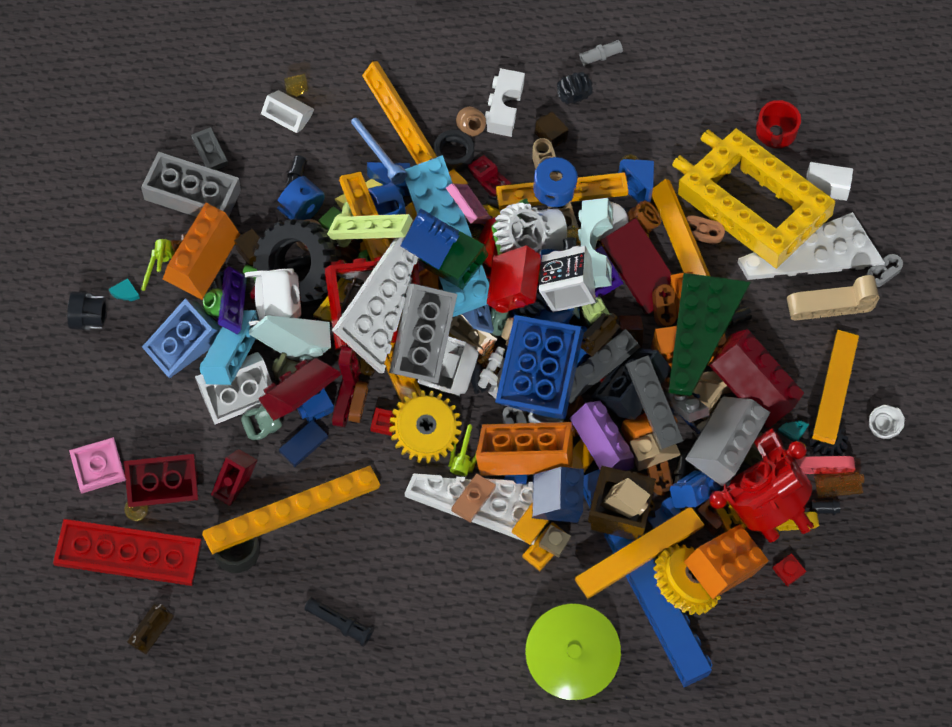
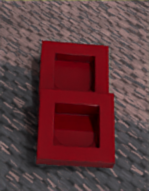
[467,155,512,197]

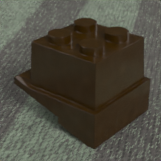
[587,465,656,540]

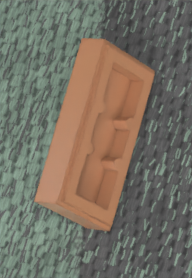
[451,473,496,523]

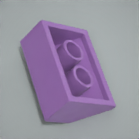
[570,401,635,471]

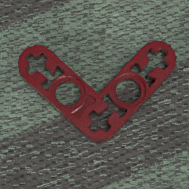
[332,346,361,428]

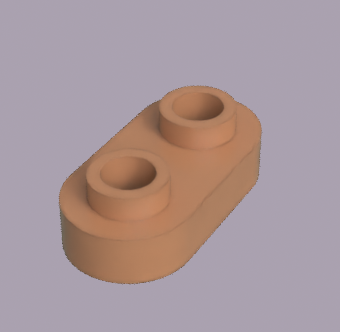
[686,216,725,244]

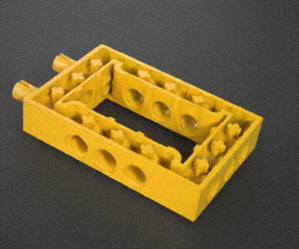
[672,128,835,269]

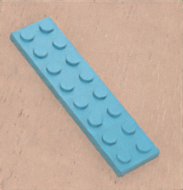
[404,155,489,317]

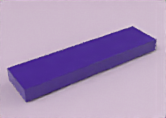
[218,266,247,334]

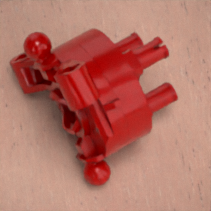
[709,428,814,543]

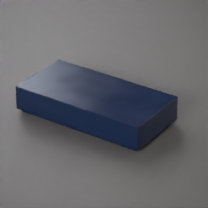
[279,420,328,467]

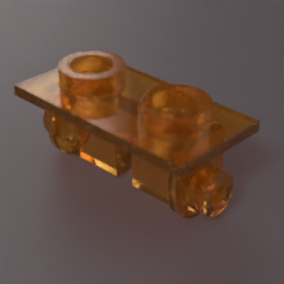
[814,471,864,498]

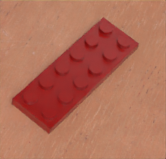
[53,519,202,586]

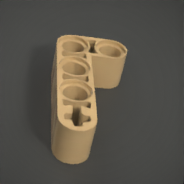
[787,275,879,321]

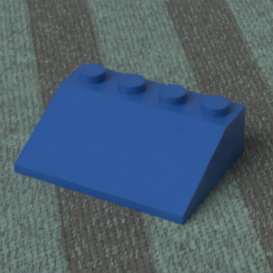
[495,315,584,420]

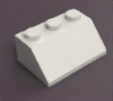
[195,352,272,424]

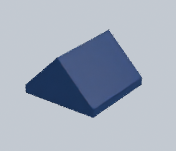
[618,159,654,203]

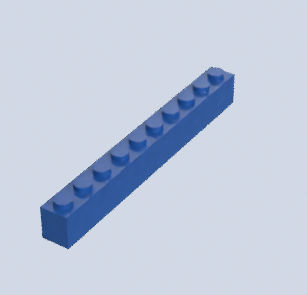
[583,469,712,687]

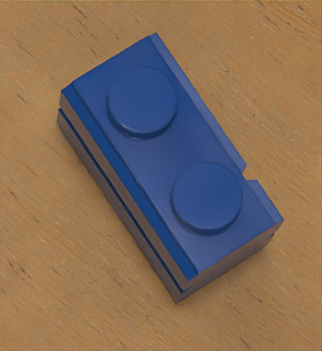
[670,470,720,508]

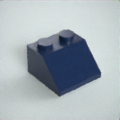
[532,467,584,523]

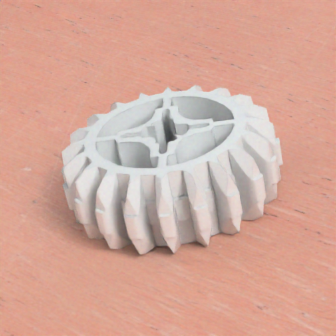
[493,203,550,254]

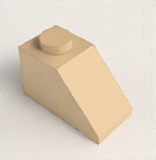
[693,381,724,420]
[630,434,680,471]
[600,478,650,518]

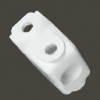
[245,269,301,326]
[418,336,478,396]

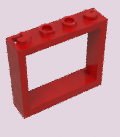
[325,256,421,349]

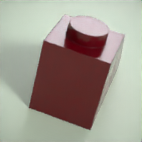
[211,449,258,506]

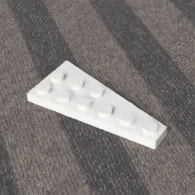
[738,212,885,280]
[332,226,418,373]
[405,474,537,545]

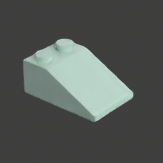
[249,315,331,362]

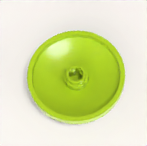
[525,604,621,700]

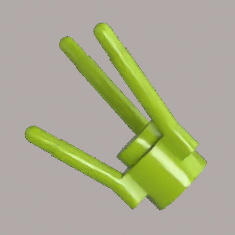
[141,239,175,291]
[448,424,477,476]

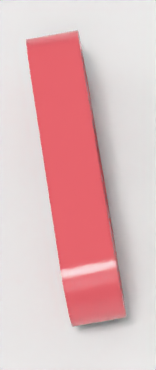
[795,456,855,474]

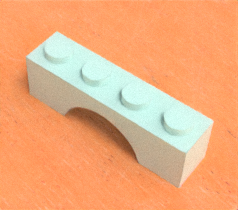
[578,198,613,288]

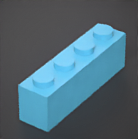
[200,310,259,385]

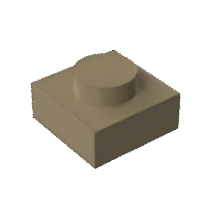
[539,525,571,558]

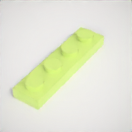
[327,214,413,240]

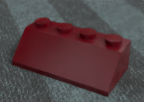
[709,329,804,429]

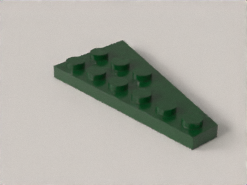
[668,273,750,396]

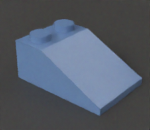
[142,298,221,378]

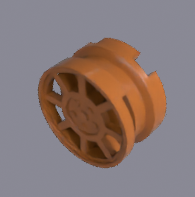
[627,200,661,234]

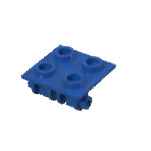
[400,209,459,270]

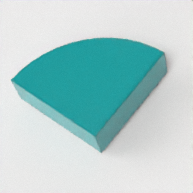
[109,278,140,301]
[778,421,809,442]

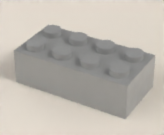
[141,152,241,217]

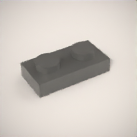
[191,127,228,170]

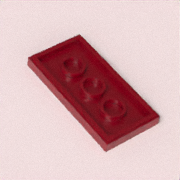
[599,218,672,315]

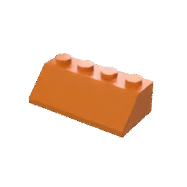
[163,202,240,300]
[476,422,573,476]

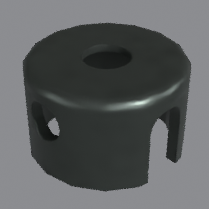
[213,537,260,573]

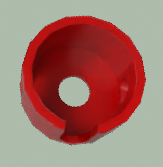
[756,100,801,148]

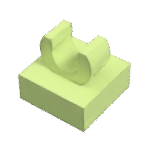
[580,297,609,327]

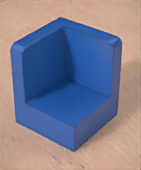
[647,497,682,529]

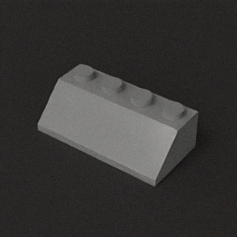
[389,284,457,383]
[685,397,770,486]

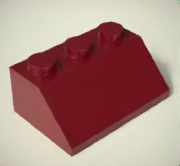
[258,358,341,421]
[124,454,198,507]

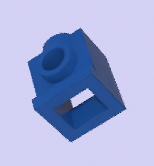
[297,388,333,423]

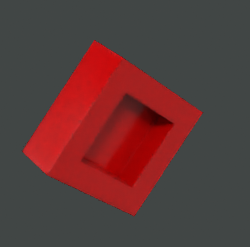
[370,408,396,436]
[773,553,806,587]

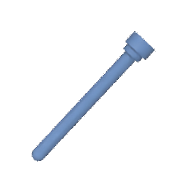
[351,118,407,185]

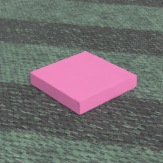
[446,184,491,224]
[69,437,126,494]

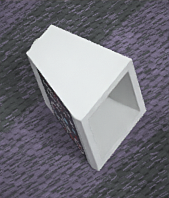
[539,246,596,312]

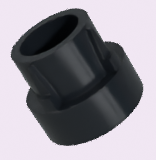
[67,291,107,330]

